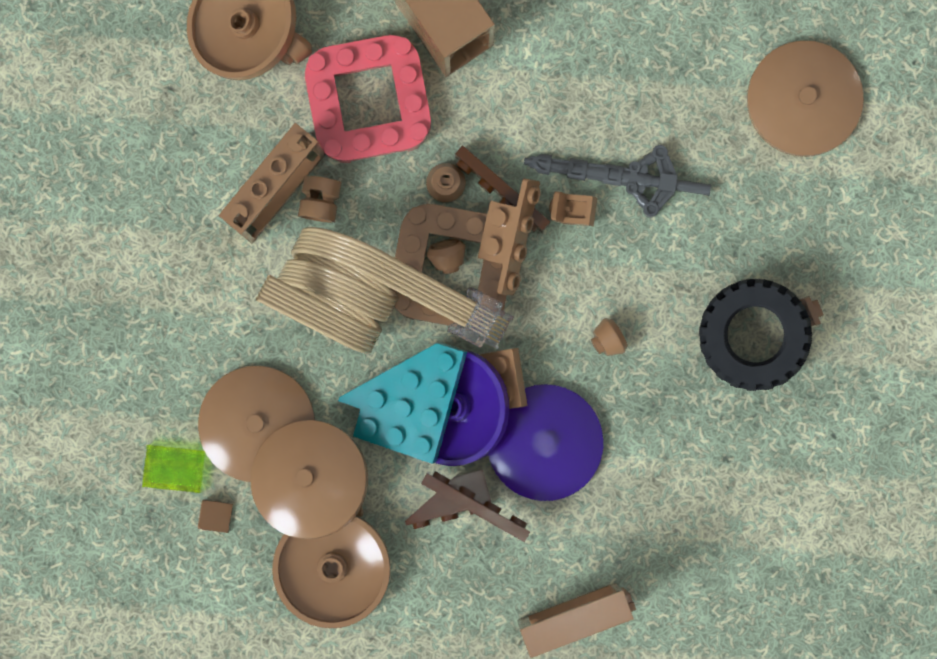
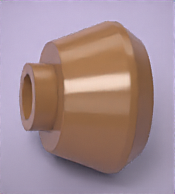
[281,32,312,65]
[426,163,466,203]
[427,239,466,274]
[591,318,628,356]

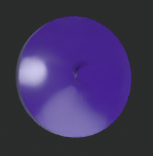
[436,349,510,466]
[488,384,603,501]

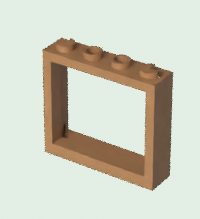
[218,123,325,244]
[517,583,636,658]

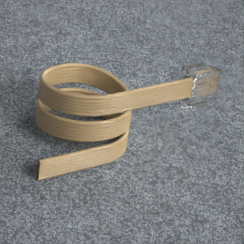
[256,227,514,354]

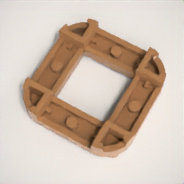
[389,204,507,330]

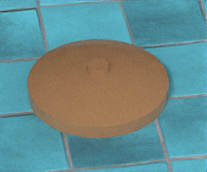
[187,0,296,80]
[747,41,864,157]
[198,366,315,482]
[250,420,368,539]
[272,515,391,628]

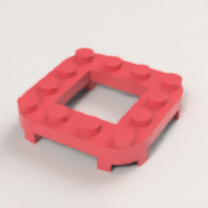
[305,35,431,163]

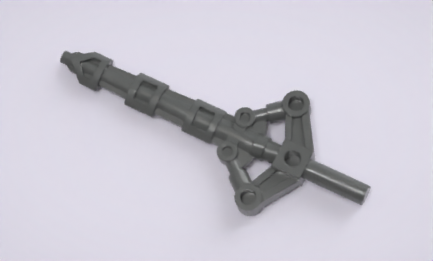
[524,145,711,218]

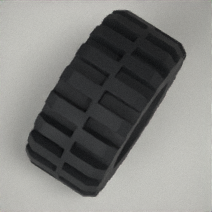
[699,279,812,391]

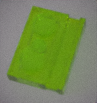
[142,445,206,493]

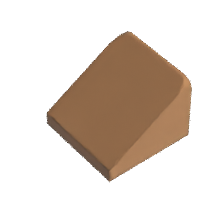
[198,499,233,533]

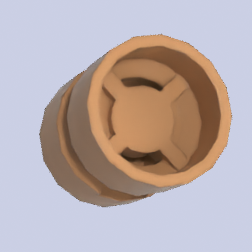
[298,176,342,223]

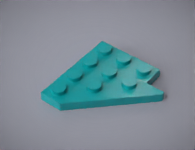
[338,342,467,464]

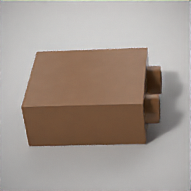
[393,0,495,77]

